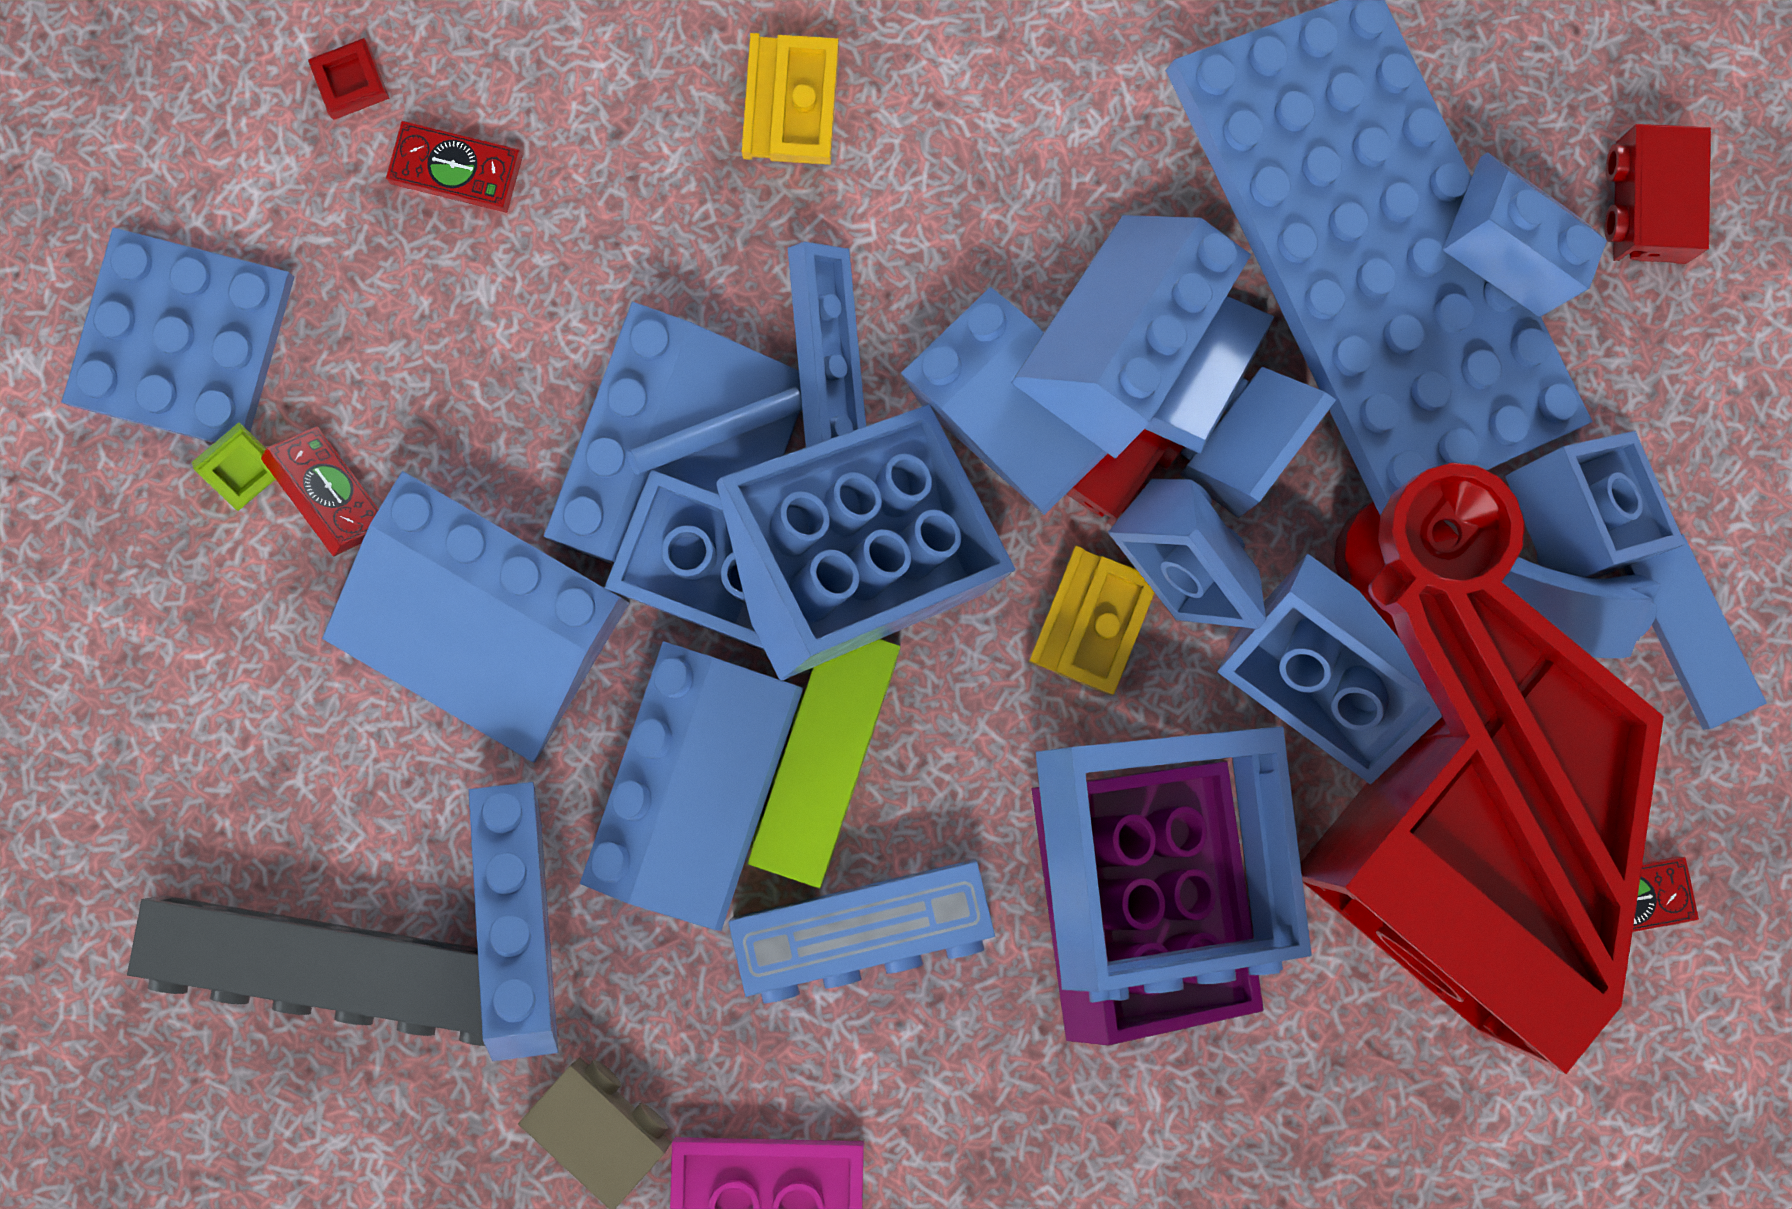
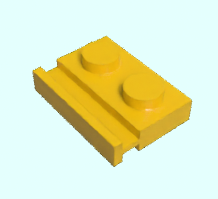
[741,33,839,165]
[1028,546,1155,696]

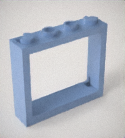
[1036,726,1312,1003]

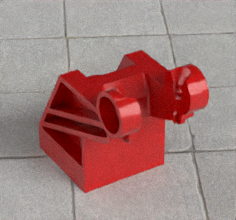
[1300,463,1664,1074]

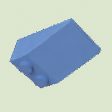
[901,287,1108,515]
[604,469,765,651]
[1217,553,1442,785]

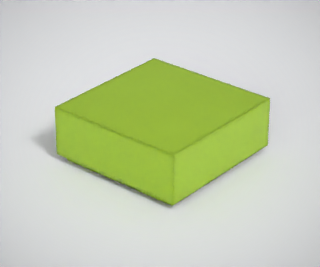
[191,422,276,511]

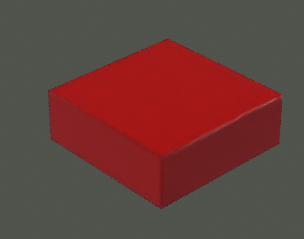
[308,38,390,120]

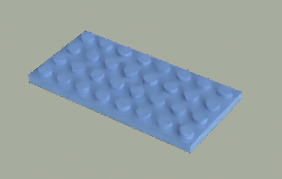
[1165,0,1593,515]

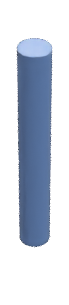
[627,387,802,475]

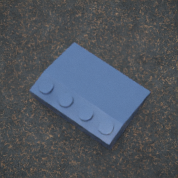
[544,302,801,565]
[716,404,1016,681]
[322,471,629,763]

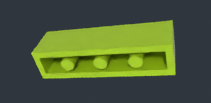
[747,639,901,889]

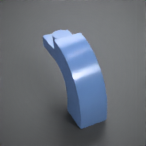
[1501,557,1661,658]

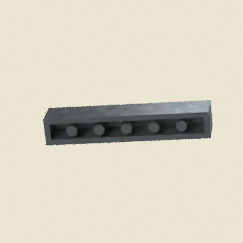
[127,895,485,1046]

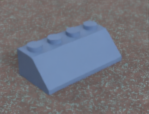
[1011,215,1251,458]
[580,641,803,931]

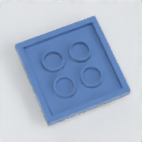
[61,227,295,443]

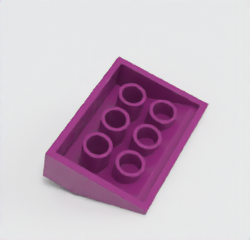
[1031,761,1264,1046]

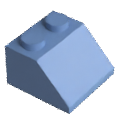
[1443,152,1607,317]
[1180,367,1336,518]
[1505,431,1685,578]
[1108,479,1266,629]

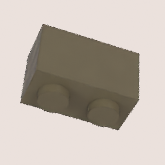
[518,1057,672,1209]

